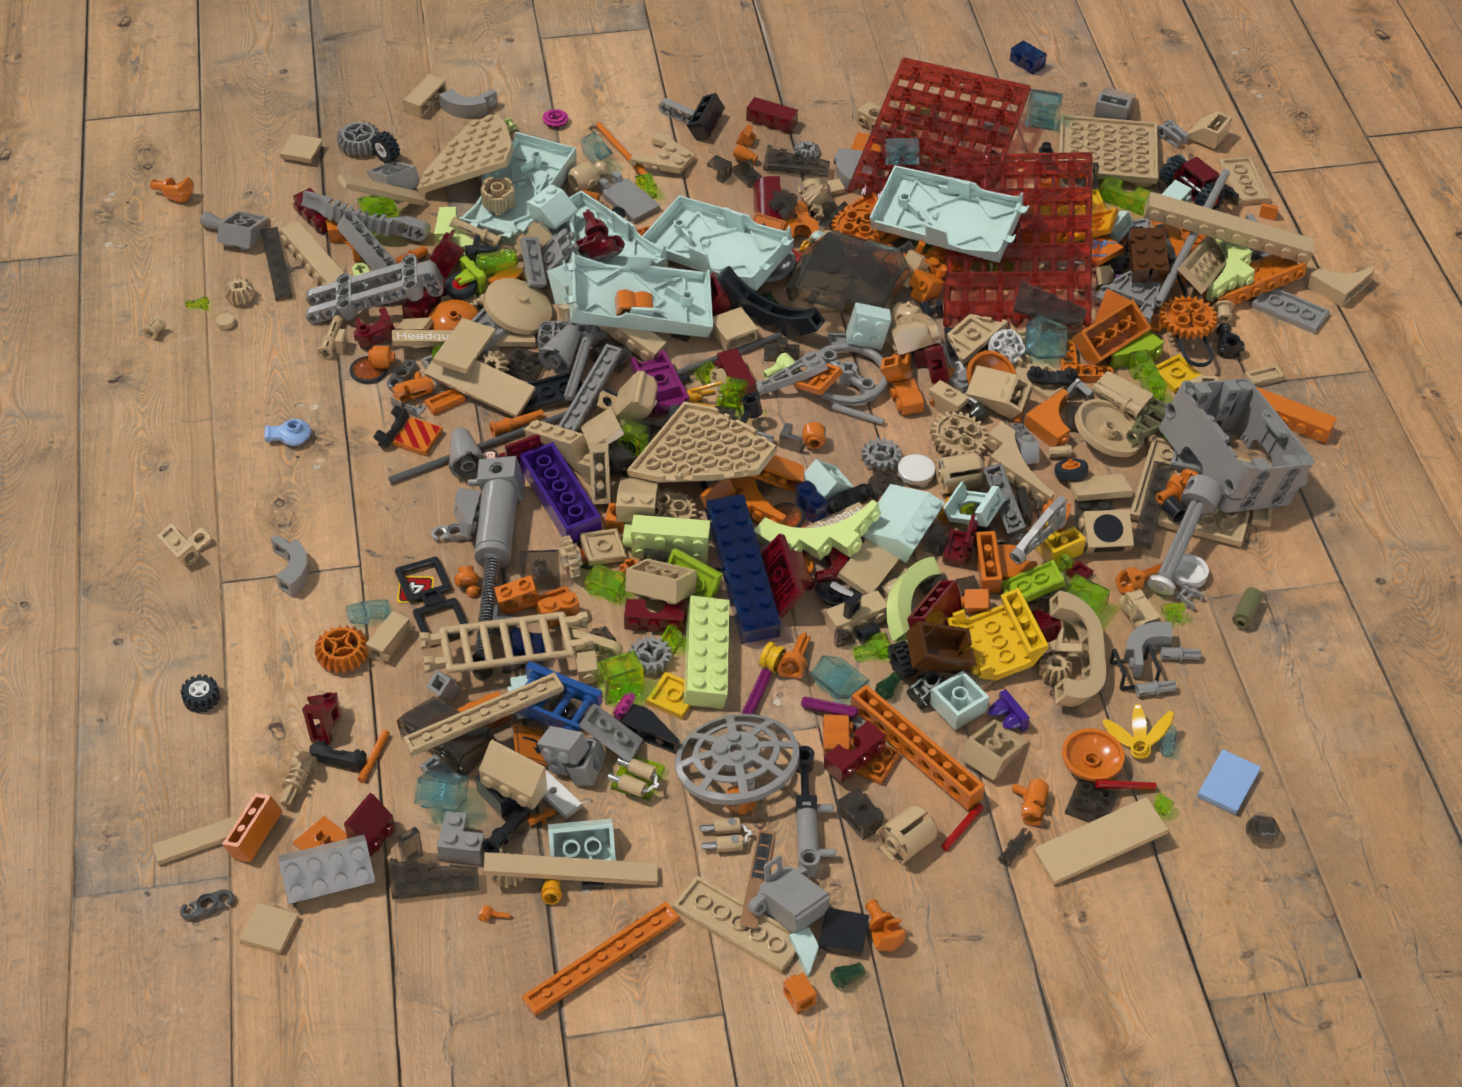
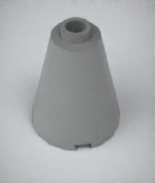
[538,325,581,374]
[449,427,486,479]

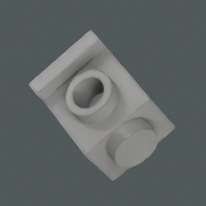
[426,670,461,701]

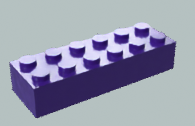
[519,442,602,542]

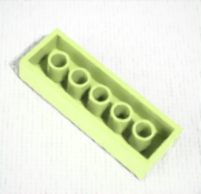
[683,595,729,709]

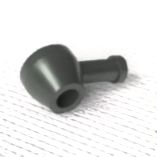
[966,399,988,422]

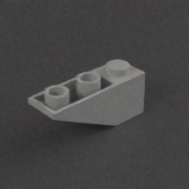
[1009,423,1039,464]
[453,488,481,540]

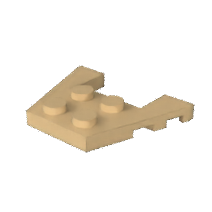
[629,132,695,174]

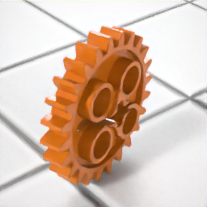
[832,205,886,248]
[1159,295,1218,340]

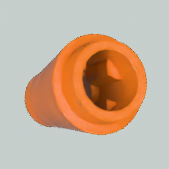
[733,145,758,164]

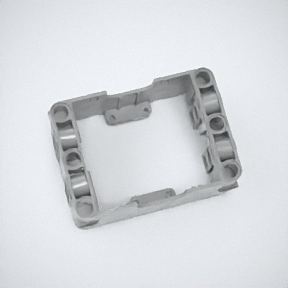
[1159,378,1315,513]

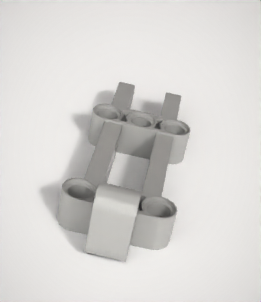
[306,254,444,324]

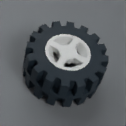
[371,131,400,163]
[181,674,220,713]

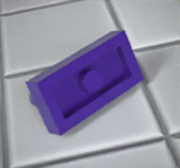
[987,689,1030,732]

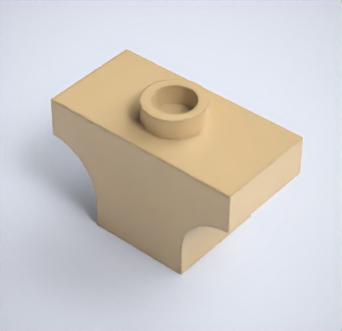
[895,250,929,289]
[929,380,969,415]

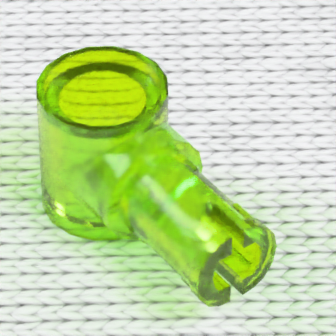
[852,632,891,660]

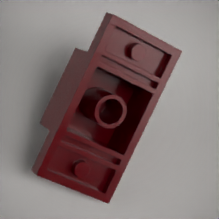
[757,533,815,618]

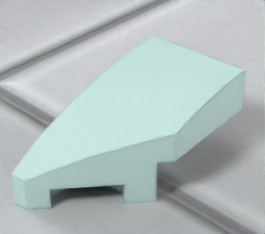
[789,927,819,977]

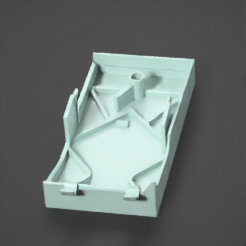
[459,132,577,246]
[870,165,1029,263]
[528,191,668,267]
[642,195,794,291]
[563,252,713,337]

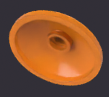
[428,299,479,330]
[966,351,1017,384]
[1062,728,1125,782]

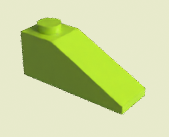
[1110,331,1164,368]

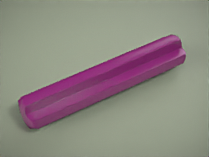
[742,669,771,714]
[801,696,859,719]

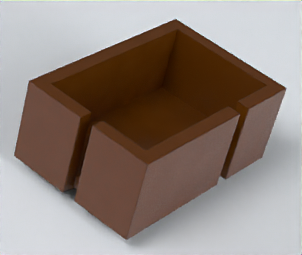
[1128,227,1169,283]
[906,621,976,674]

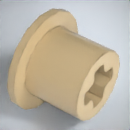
[1212,300,1234,323]

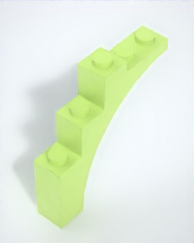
[434,207,518,271]
[1206,237,1255,302]
[753,500,881,560]

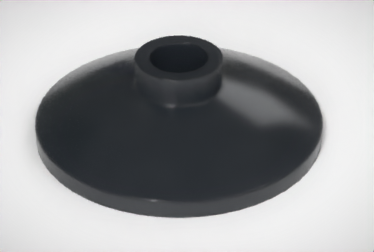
[814,583,851,607]

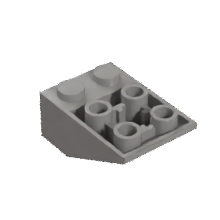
[1094,87,1136,120]

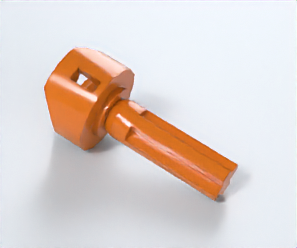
[1115,563,1163,594]
[777,632,811,678]

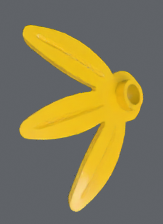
[1102,704,1174,759]

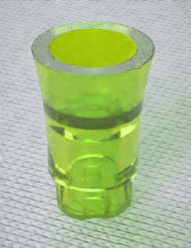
[477,249,518,276]

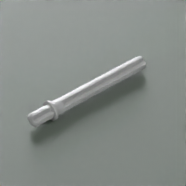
[564,324,596,401]

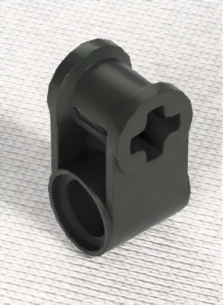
[907,670,946,709]

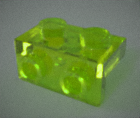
[716,376,748,414]

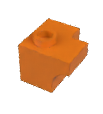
[908,269,945,303]

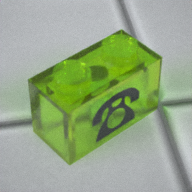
[619,420,649,462]

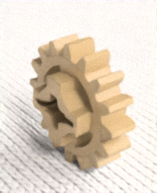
[558,535,583,578]

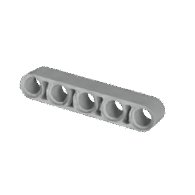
[337,211,397,277]

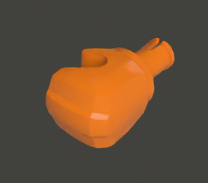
[150,177,194,203]
[1156,469,1198,504]
[865,899,905,952]

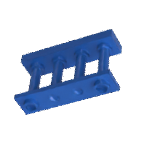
[513,661,603,732]

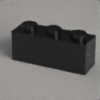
[687,93,725,141]

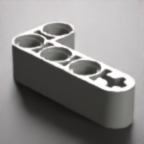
[538,321,609,350]

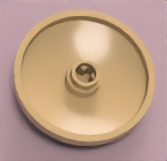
[483,278,552,335]
[1075,399,1145,457]

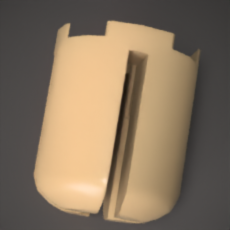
[935,453,986,495]
[876,805,938,865]

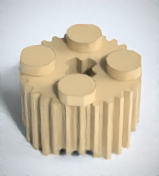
[481,177,515,215]

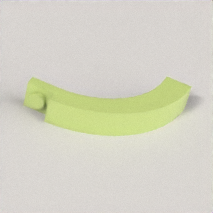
[886,557,941,642]

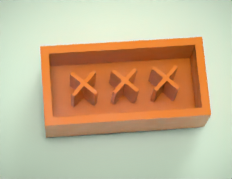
[1072,299,1152,365]

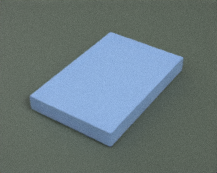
[1197,749,1261,815]

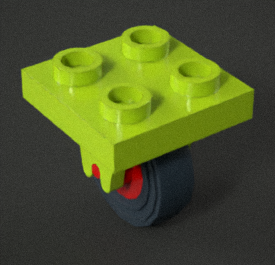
[446,256,488,300]

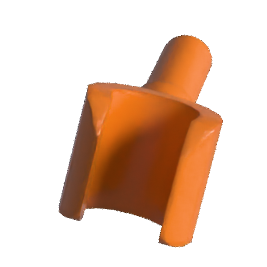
[478,905,510,922]

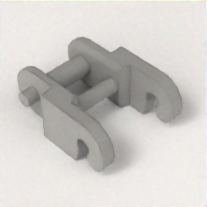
[1174,585,1204,610]

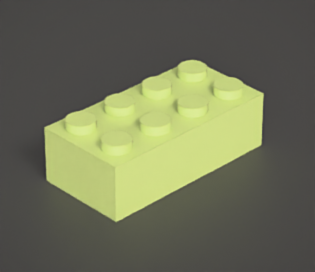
[631,515,710,563]

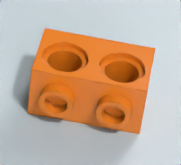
[494,575,541,614]

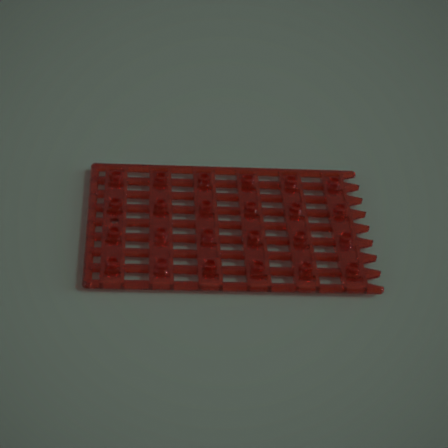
[847,57,1031,199]
[943,152,1093,328]

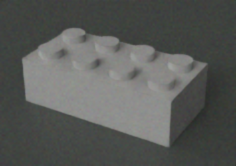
[278,835,375,904]

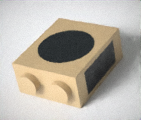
[1078,509,1134,554]

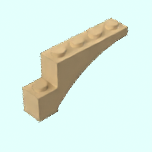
[523,420,591,483]
[985,421,1055,506]

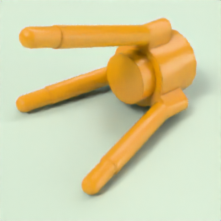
[687,381,729,412]

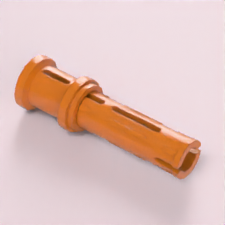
[489,409,545,438]

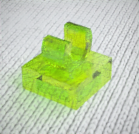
[694,361,715,386]
[1161,603,1186,622]
[662,625,686,653]

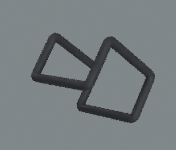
[1110,643,1161,691]

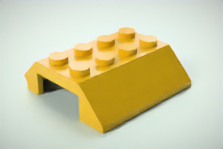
[947,588,1049,681]

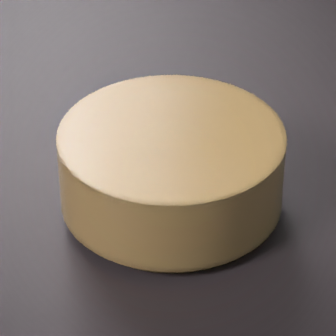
[216,313,235,330]

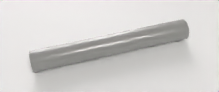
[831,403,885,425]

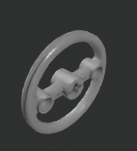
[817,343,889,405]

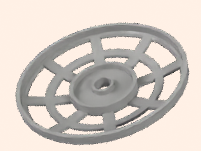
[675,714,800,805]

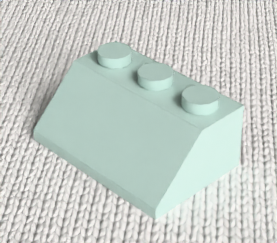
[548,818,616,861]

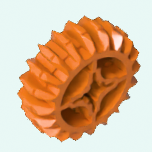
[314,625,369,674]

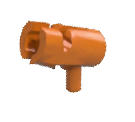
[392,372,434,404]
[1012,779,1049,826]

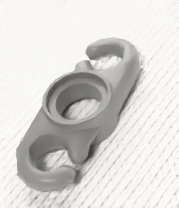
[431,523,477,542]

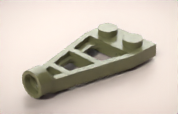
[1126,398,1166,444]

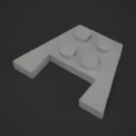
[1089,271,1161,324]

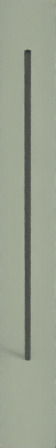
[388,332,782,484]

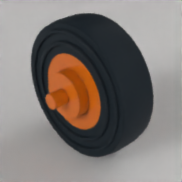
[1054,459,1088,481]

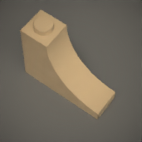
[1308,267,1374,307]

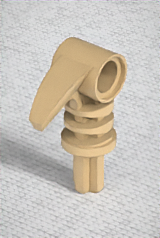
[279,749,317,807]

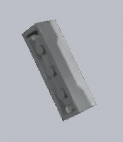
[983,462,1028,542]

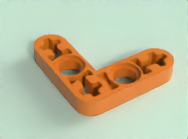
[1059,339,1114,383]

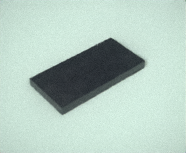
[520,371,582,416]

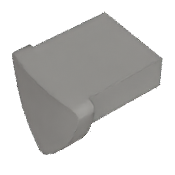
[1066,378,1095,401]

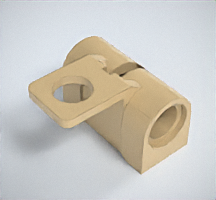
[157,523,212,566]
[1118,589,1161,628]

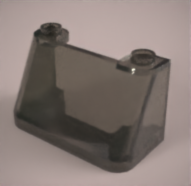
[397,696,496,779]

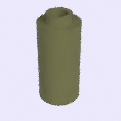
[1232,587,1263,628]

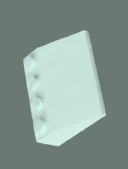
[863,484,945,563]

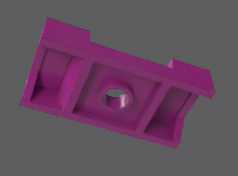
[631,350,689,416]

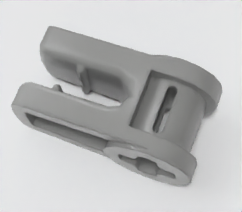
[1157,119,1189,148]

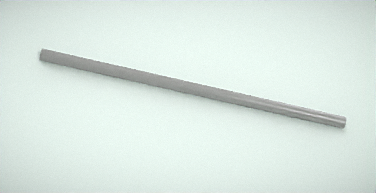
[1154,169,1230,306]

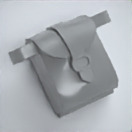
[748,855,830,933]

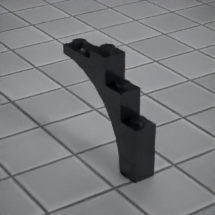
[716,266,825,340]

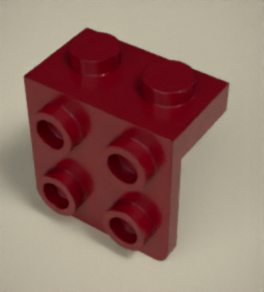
[942,514,978,567]

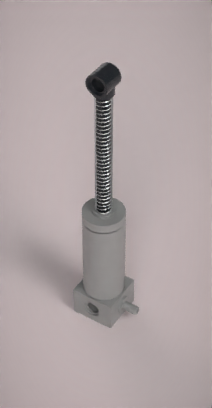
[468,456,525,680]

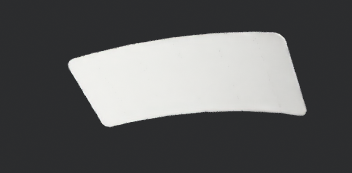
[830,581,863,596]

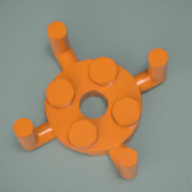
[915,240,974,280]

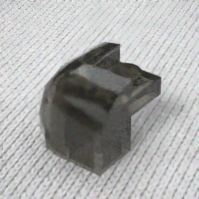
[608,441,638,478]

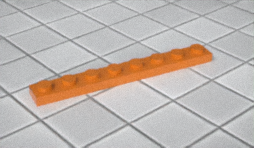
[522,901,679,1016]

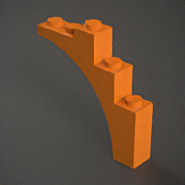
[731,476,787,526]

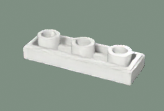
[543,770,582,819]

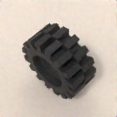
[887,640,918,680]

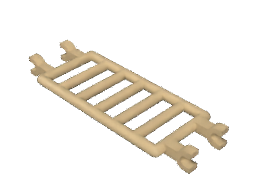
[419,611,594,673]

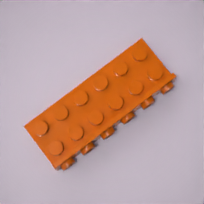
[1202,254,1307,305]

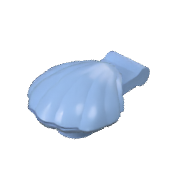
[264,419,311,446]

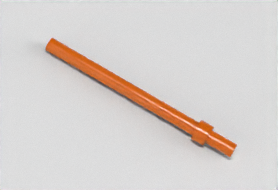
[596,122,650,179]

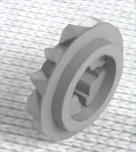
[794,140,820,160]

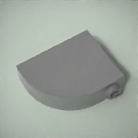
[833,148,878,196]

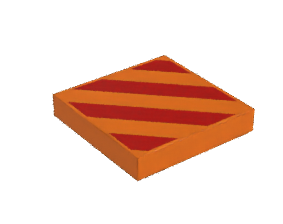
[393,417,443,456]

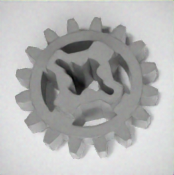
[861,437,902,472]
[629,635,672,675]

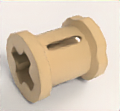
[143,316,166,340]

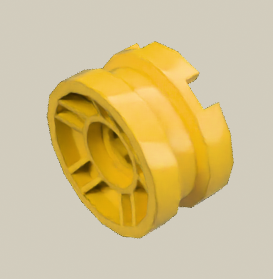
[759,641,786,673]

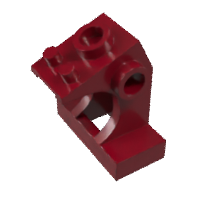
[353,307,395,348]
[914,343,949,384]
[302,692,342,744]

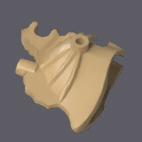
[797,178,834,220]

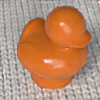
[454,566,482,598]

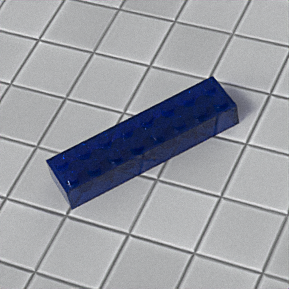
[706,494,781,644]

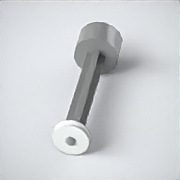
[1146,474,1224,596]

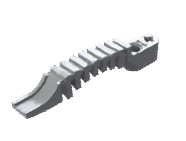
[301,191,431,241]

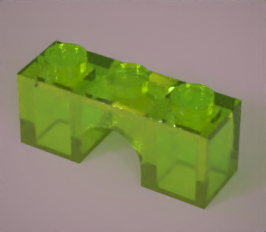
[1099,176,1152,216]
[1127,349,1167,401]

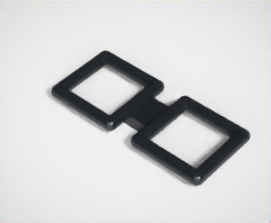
[395,556,470,639]

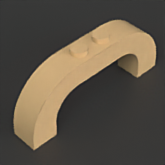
[1049,590,1107,707]

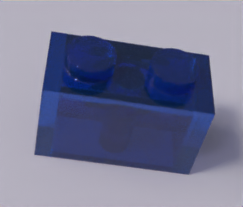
[1010,40,1047,74]

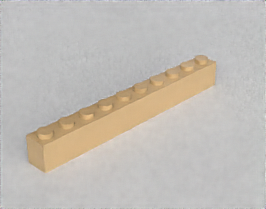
[1143,192,1315,264]

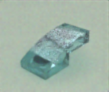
[346,599,391,624]

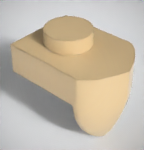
[1055,628,1085,657]

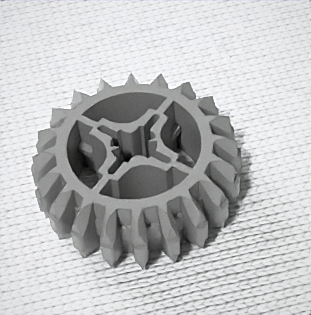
[337,121,380,157]

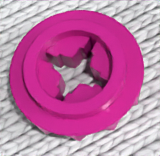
[543,109,568,128]
[612,692,635,721]

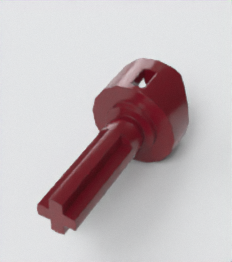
[583,209,609,237]

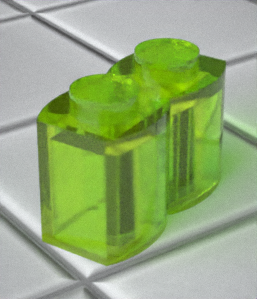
[584,564,626,602]

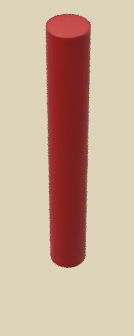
[1095,780,1157,791]
[941,803,984,851]

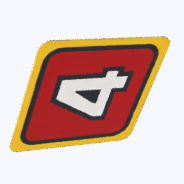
[397,576,434,603]

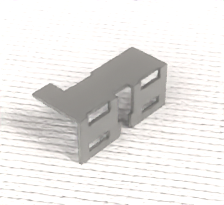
[390,397,426,417]

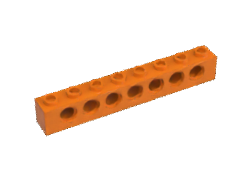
[851,684,985,811]

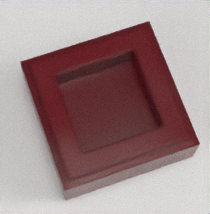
[1066,560,1094,585]

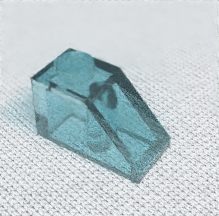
[581,132,613,162]

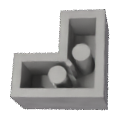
[537,726,590,776]
[437,811,485,866]

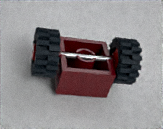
[1159,155,1226,210]

